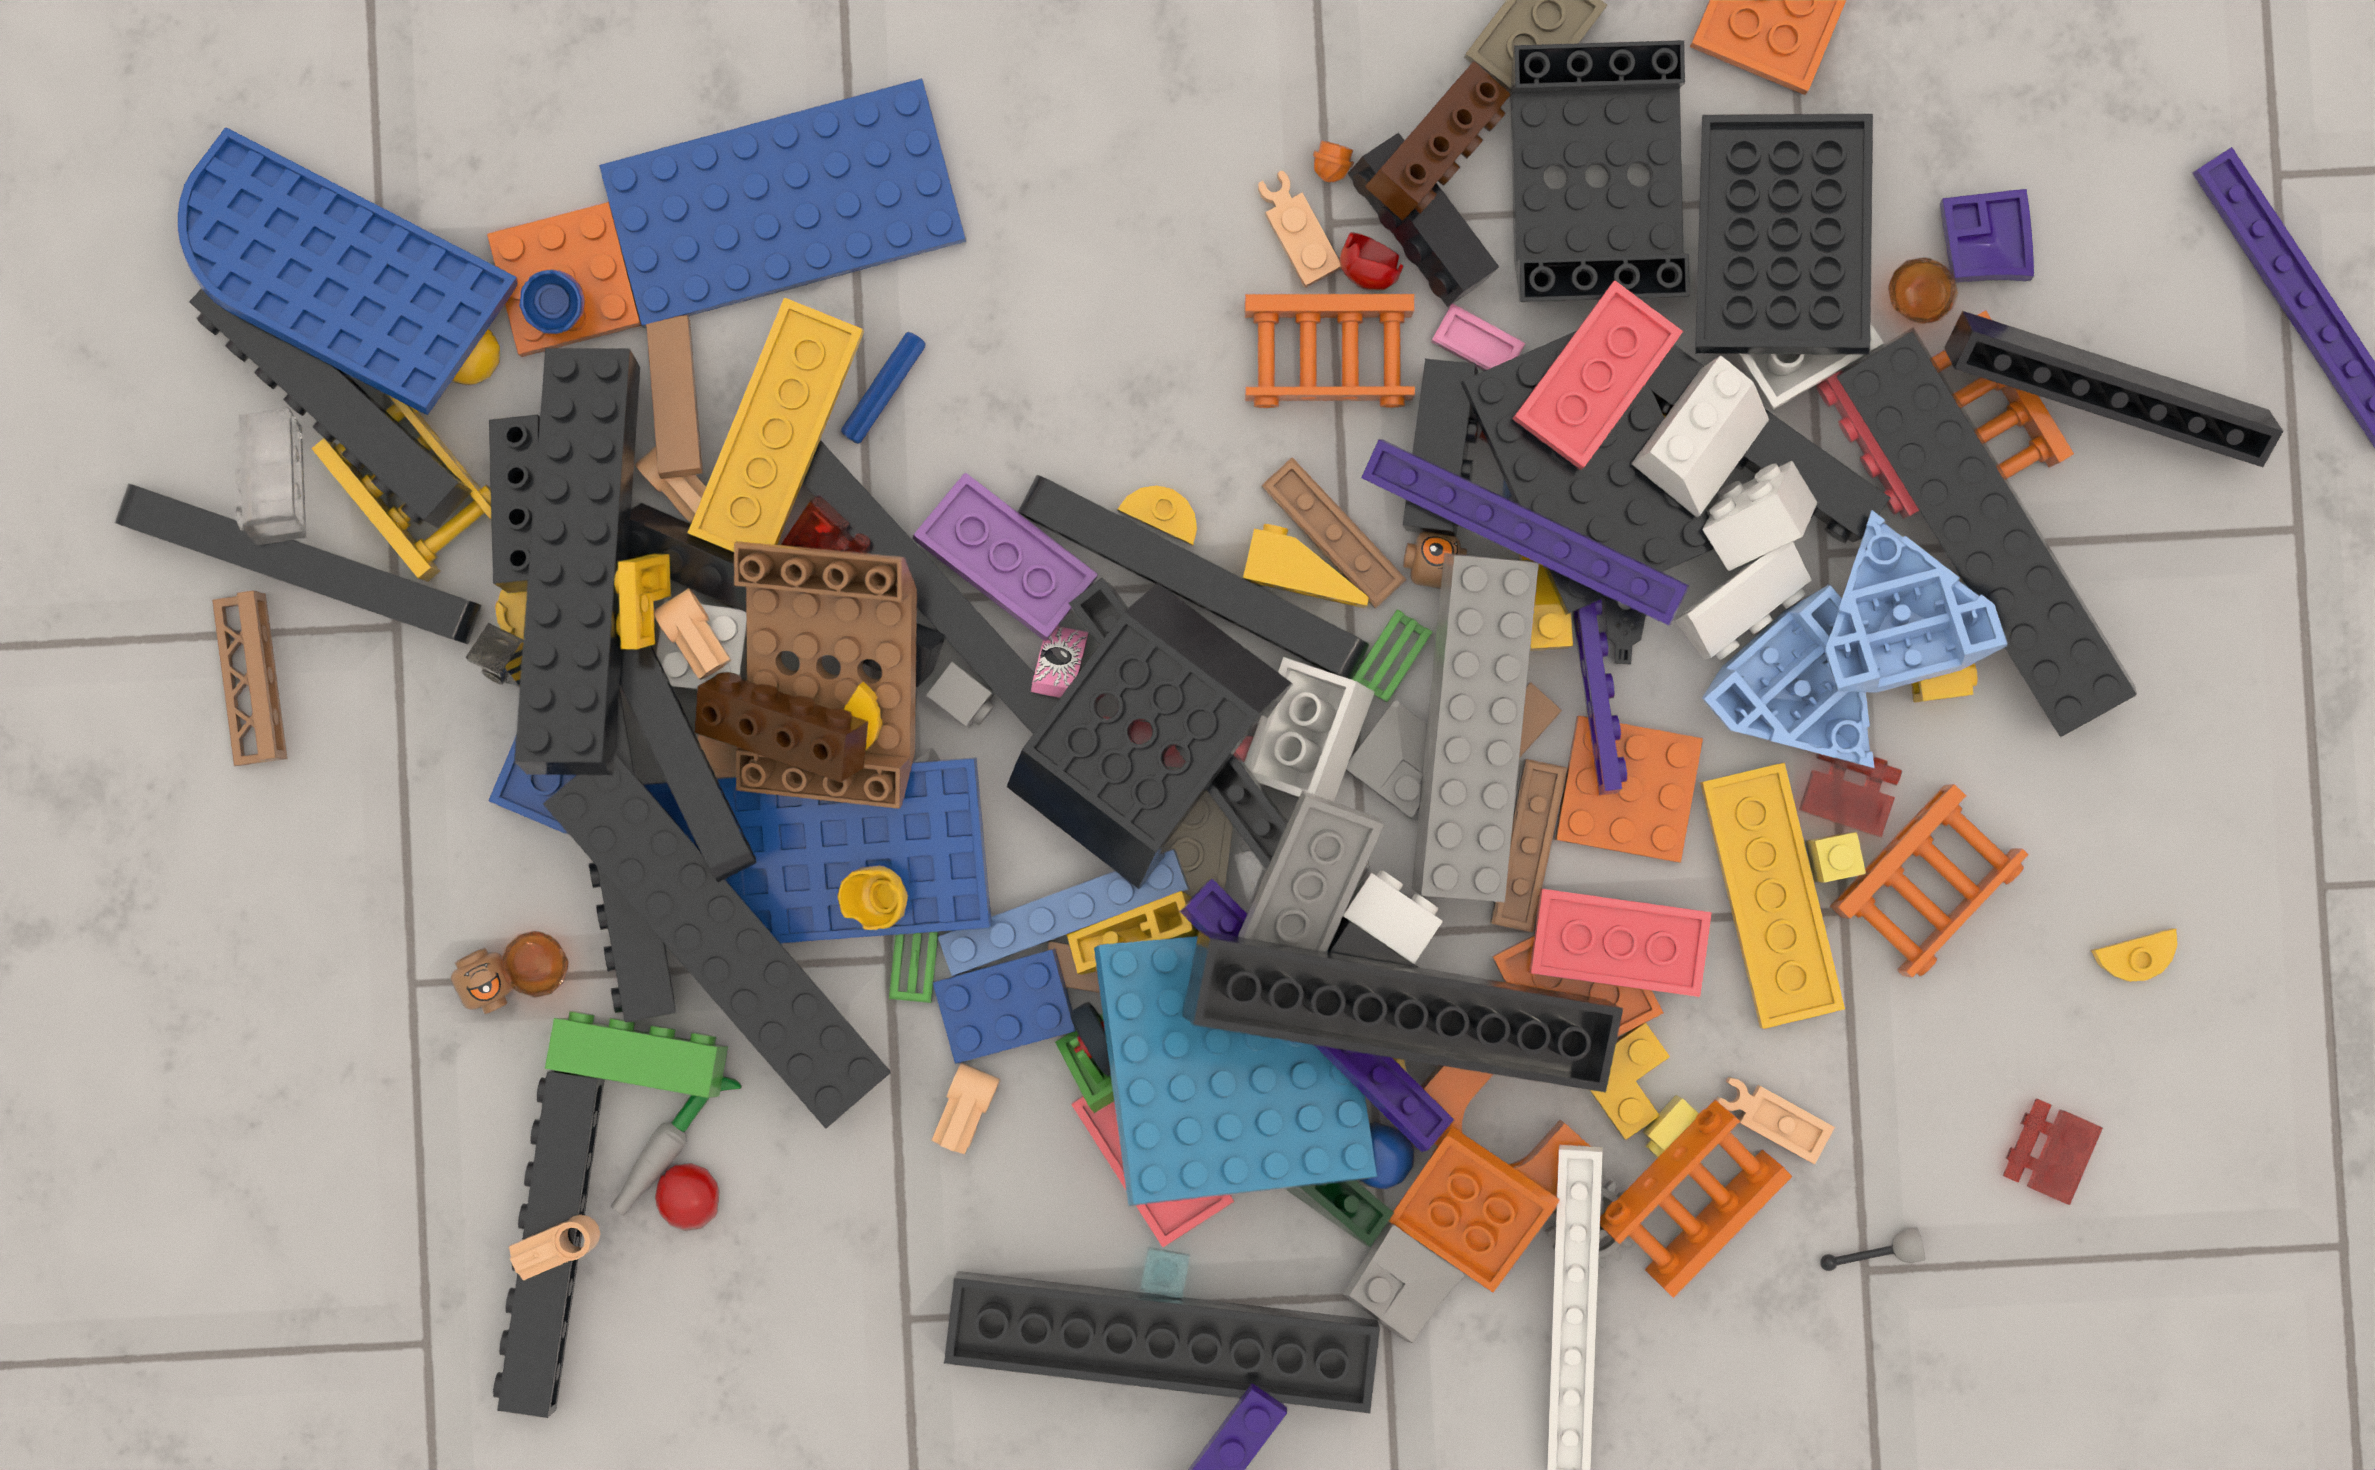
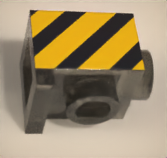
[465,623,523,688]

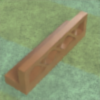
[212,590,288,766]

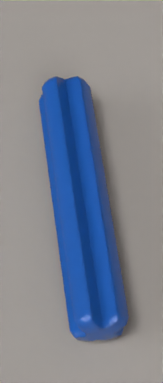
[841,332,926,444]

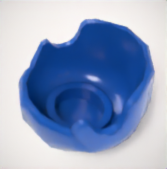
[519,269,585,334]
[1359,1122,1414,1189]

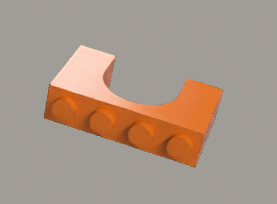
[1421,1065,1590,1197]

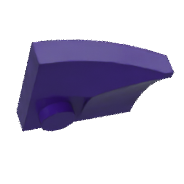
[1940,189,2034,283]

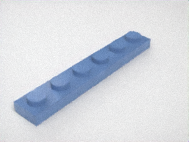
[938,849,1190,976]

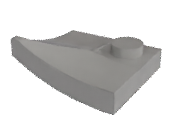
[1346,700,1427,818]
[1343,1223,1465,1343]

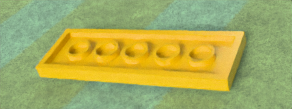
[688,297,865,552]
[1700,762,1845,1029]

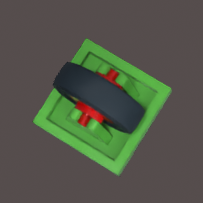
[1055,1002,1114,1113]

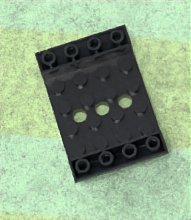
[1510,40,1690,302]
[1006,583,1293,889]

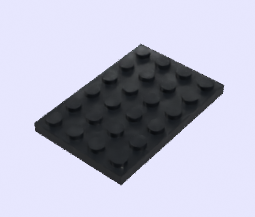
[1695,114,1873,354]
[1461,331,1714,615]

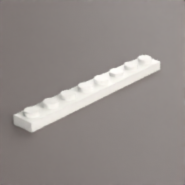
[1547,1145,1603,1470]

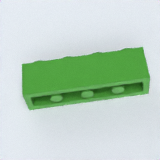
[545,1011,728,1098]

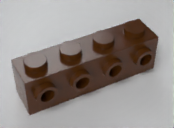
[1365,61,1511,221]
[694,672,868,782]

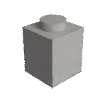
[926,662,994,728]

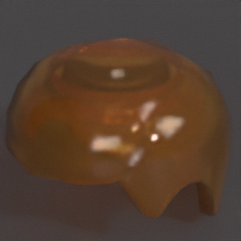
[1888,257,1958,324]
[501,931,569,998]

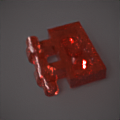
[781,495,870,554]
[1799,753,1902,837]
[2003,1098,2103,1205]

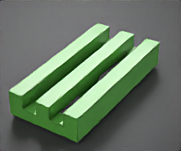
[1352,609,1432,703]
[889,932,939,1003]

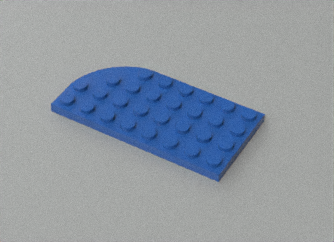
[178,127,518,416]
[643,757,992,943]

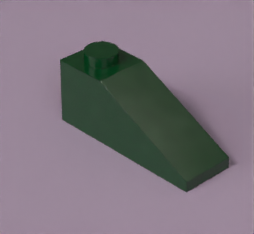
[1285,1180,1394,1247]

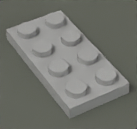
[1238,791,1384,952]

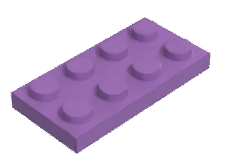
[912,472,1098,641]

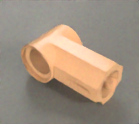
[635,446,706,523]
[654,588,732,680]
[931,1062,1000,1155]
[509,1215,600,1280]

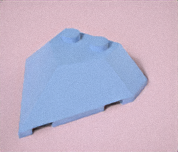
[1825,510,2007,693]
[1702,585,1874,768]

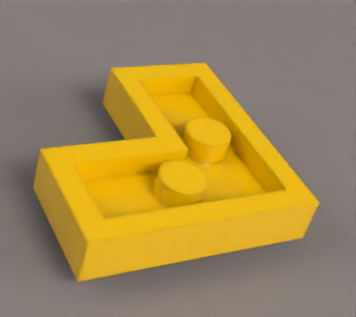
[614,554,671,649]
[1589,1023,1670,1140]

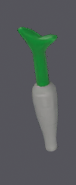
[611,1076,742,1216]

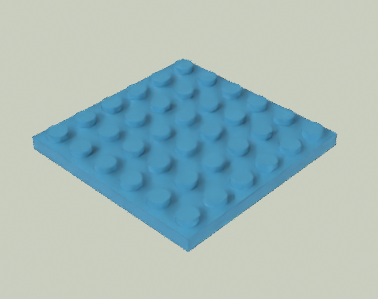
[1094,936,1377,1206]

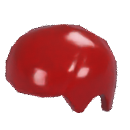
[1340,232,1404,291]
[655,1163,720,1231]

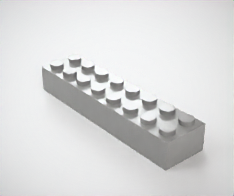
[1412,553,1539,902]

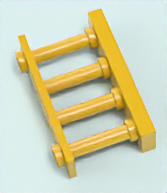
[311,395,491,582]

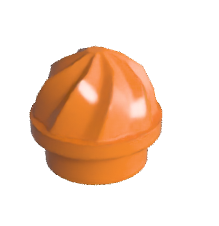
[1313,140,1354,183]

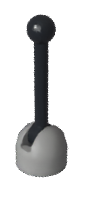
[1820,1227,1925,1271]

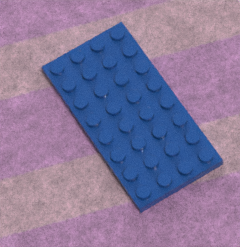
[599,78,966,328]

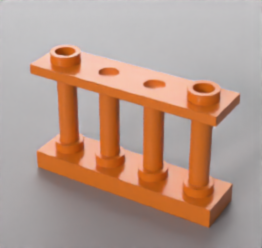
[1245,294,1415,408]
[1932,310,2074,479]
[1830,784,2029,978]
[1600,1100,1793,1298]

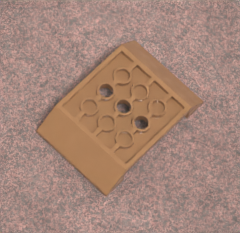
[734,541,917,809]

